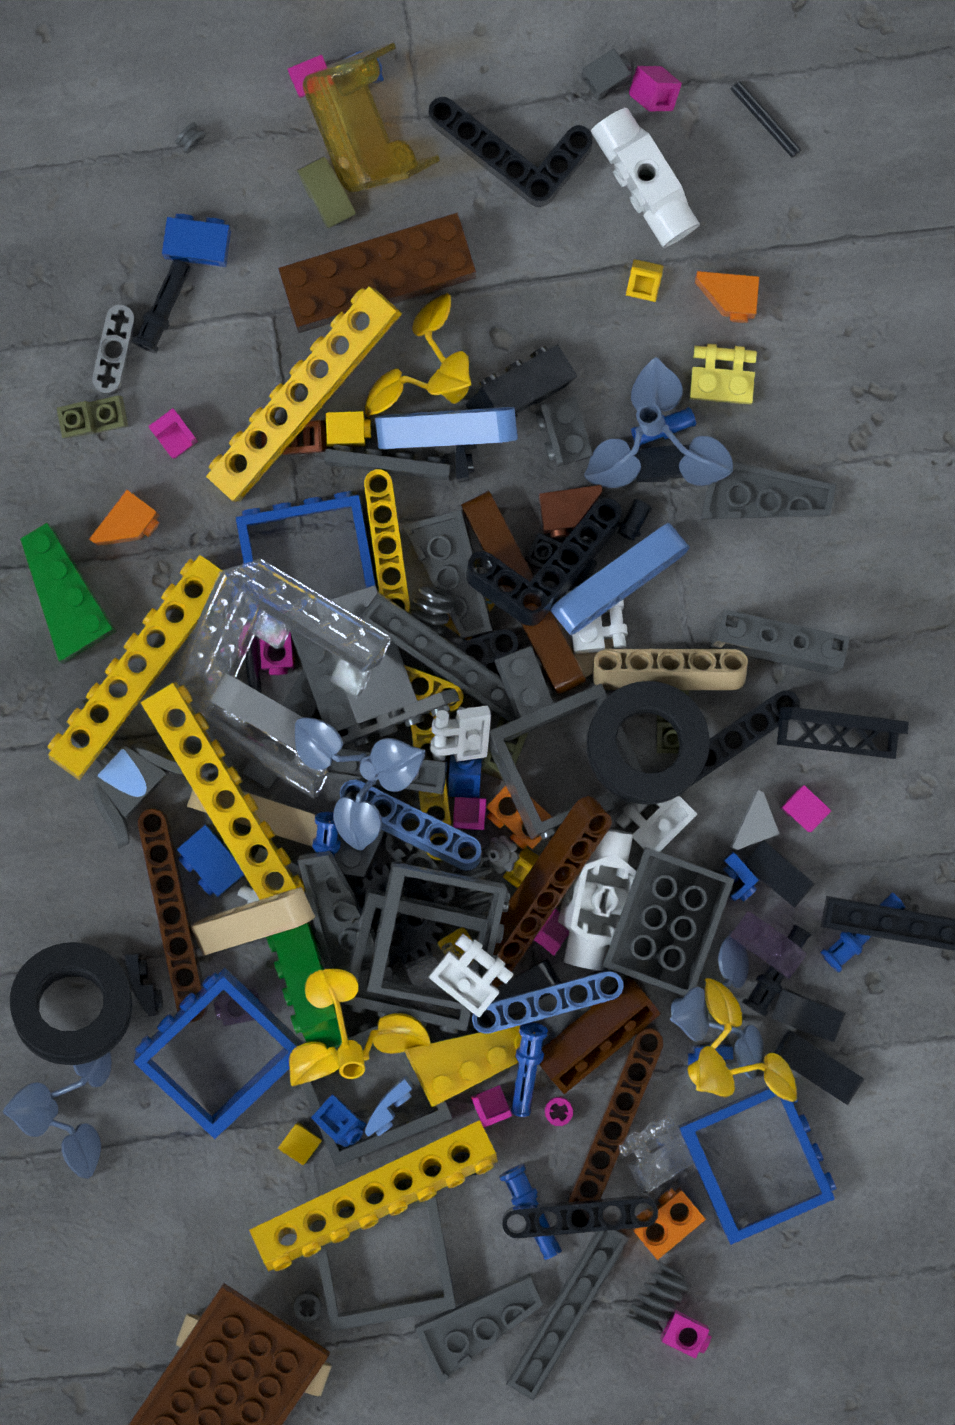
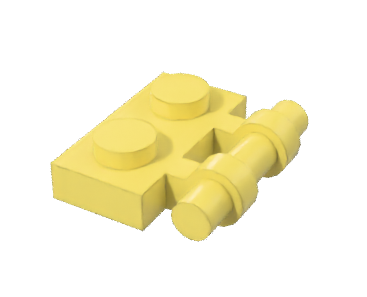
[690,344,757,404]

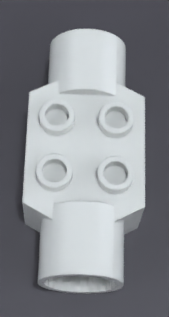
[591,108,700,248]
[558,828,636,971]

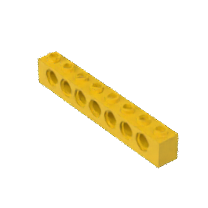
[206,286,403,502]
[47,555,230,781]
[140,682,306,900]
[249,1120,498,1272]

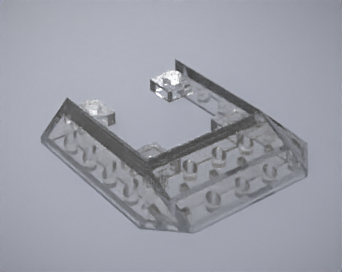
[173,559,392,799]

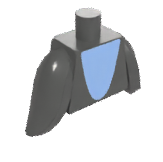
[93,742,184,849]

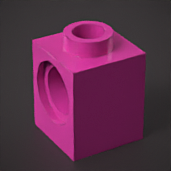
[259,629,295,675]
[660,1310,712,1359]

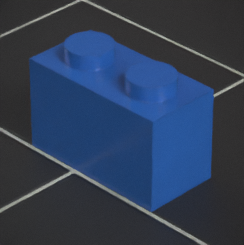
[162,214,231,267]
[177,824,245,897]

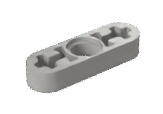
[92,305,136,395]

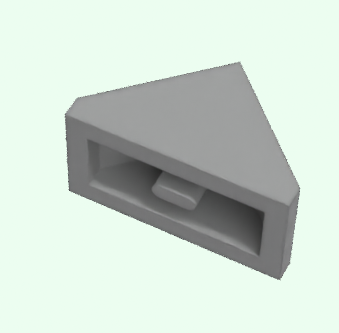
[730,790,780,850]

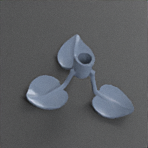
[584,357,733,488]
[295,717,425,850]
[670,931,763,1079]
[2,1052,112,1179]

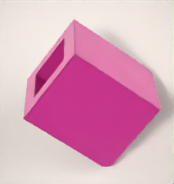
[287,54,335,98]
[629,66,682,111]
[148,408,198,459]
[780,785,831,832]
[453,797,486,830]
[534,909,569,955]
[471,1084,513,1128]

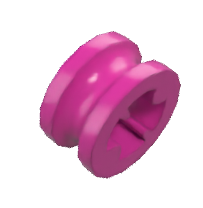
[545,1097,573,1126]

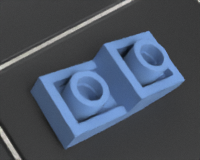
[365,1076,414,1137]

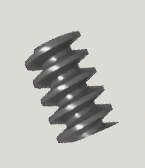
[409,587,456,635]
[452,847,494,913]
[626,1260,689,1334]

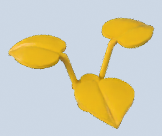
[365,293,471,418]
[289,969,430,1086]
[688,978,797,1102]

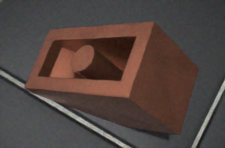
[539,485,602,538]

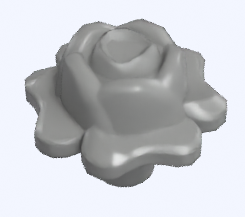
[485,835,520,874]

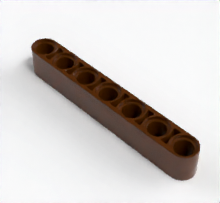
[461,490,586,696]
[470,796,612,988]
[138,809,208,1022]
[567,1027,663,1225]

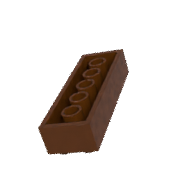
[278,212,476,333]

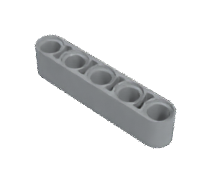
[210,673,304,749]

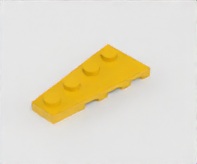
[404,1025,535,1107]

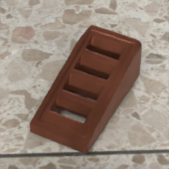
[261,420,329,455]

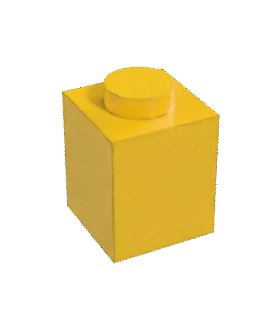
[326,411,371,448]

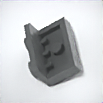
[494,646,553,719]

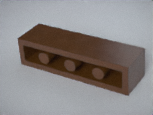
[539,976,661,1094]

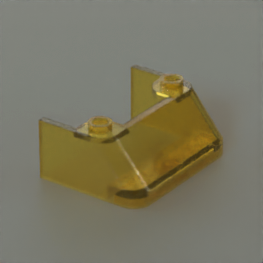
[303,42,440,192]

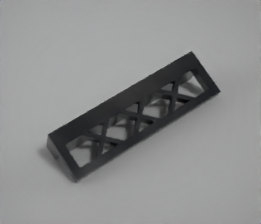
[777,707,909,759]

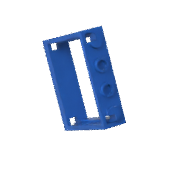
[236,491,376,630]
[134,967,304,1139]
[678,1086,837,1245]

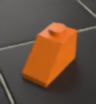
[695,271,759,323]
[89,490,160,546]

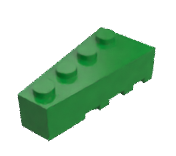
[20,523,117,664]
[266,922,348,1049]

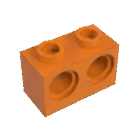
[486,786,552,850]
[632,1187,706,1260]

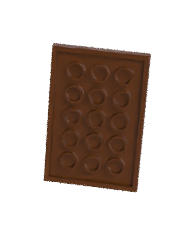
[128,1283,330,1425]

